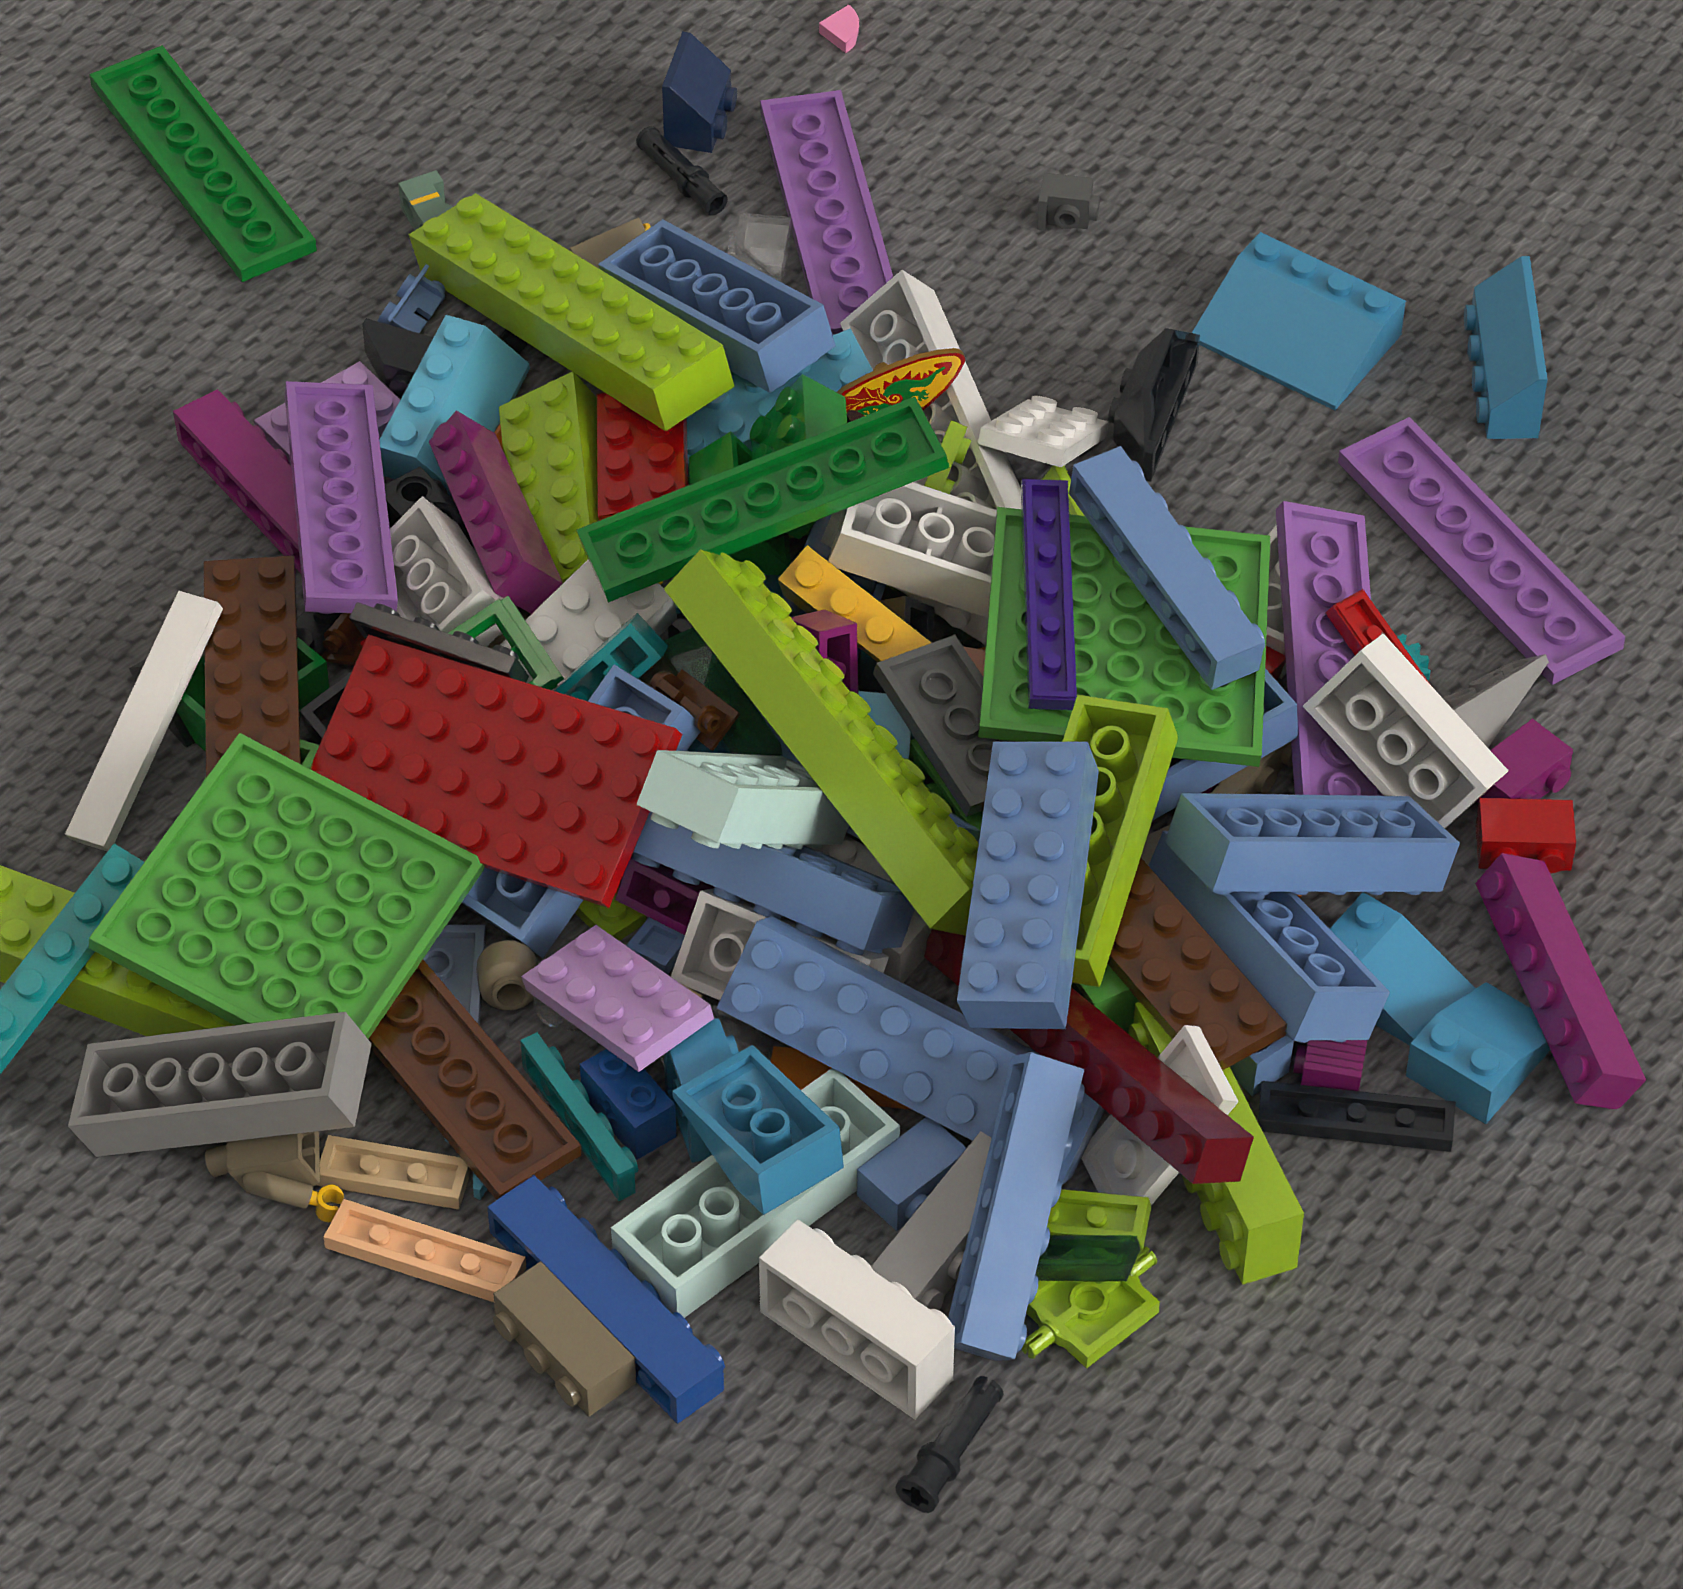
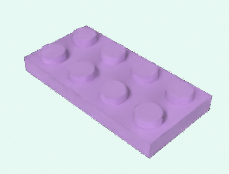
[521,925,714,1072]

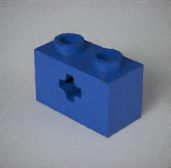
[580,1049,677,1160]

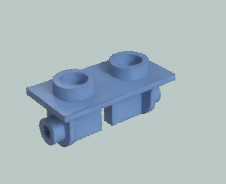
[377,264,445,333]

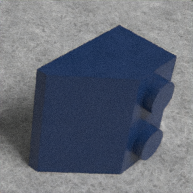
[662,31,737,153]

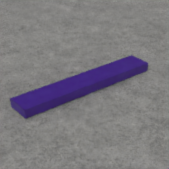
[1021,479,1077,710]

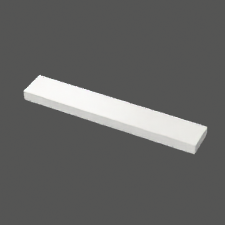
[65,591,223,851]

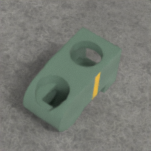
[398,170,452,230]

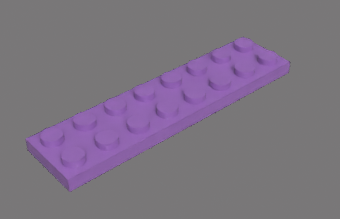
[760,90,893,335]
[285,381,398,614]
[1338,417,1625,685]
[1276,501,1384,796]

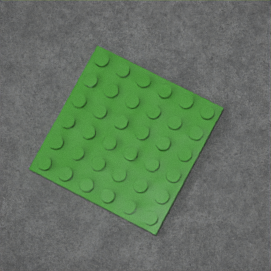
[978,507,1270,767]
[89,733,484,1039]

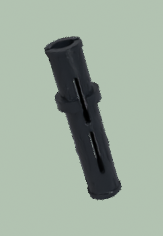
[636,126,728,215]

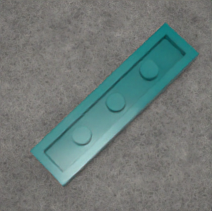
[520,1032,639,1201]

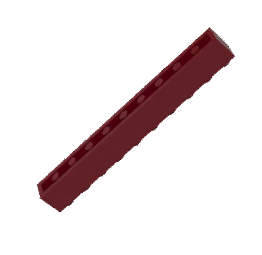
[924,929,1254,1184]

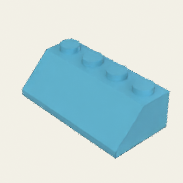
[379,315,530,496]

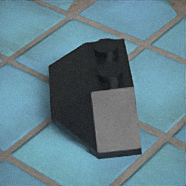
[1108,328,1200,482]

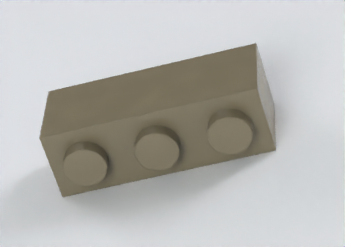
[493,1261,636,1416]

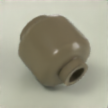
[476,940,538,1011]

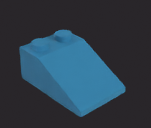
[1330,892,1476,1046]
[1406,982,1550,1124]
[672,1045,844,1215]

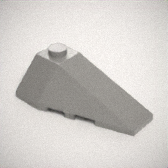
[1442,654,1549,748]

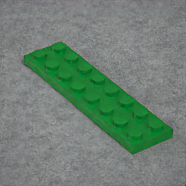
[89,45,317,282]
[577,396,950,603]

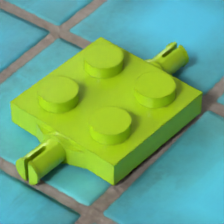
[1022,1244,1160,1369]

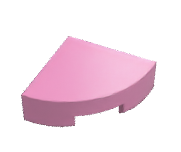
[819,5,859,53]

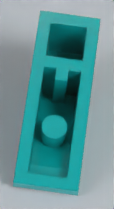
[552,613,669,701]

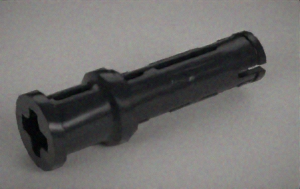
[895,1376,1004,1513]

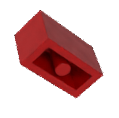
[1475,798,1576,873]

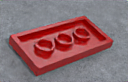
[597,393,688,521]

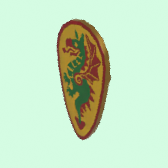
[837,348,965,416]

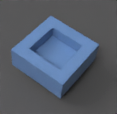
[626,917,685,975]

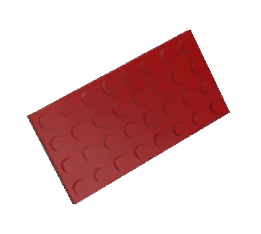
[311,635,683,908]

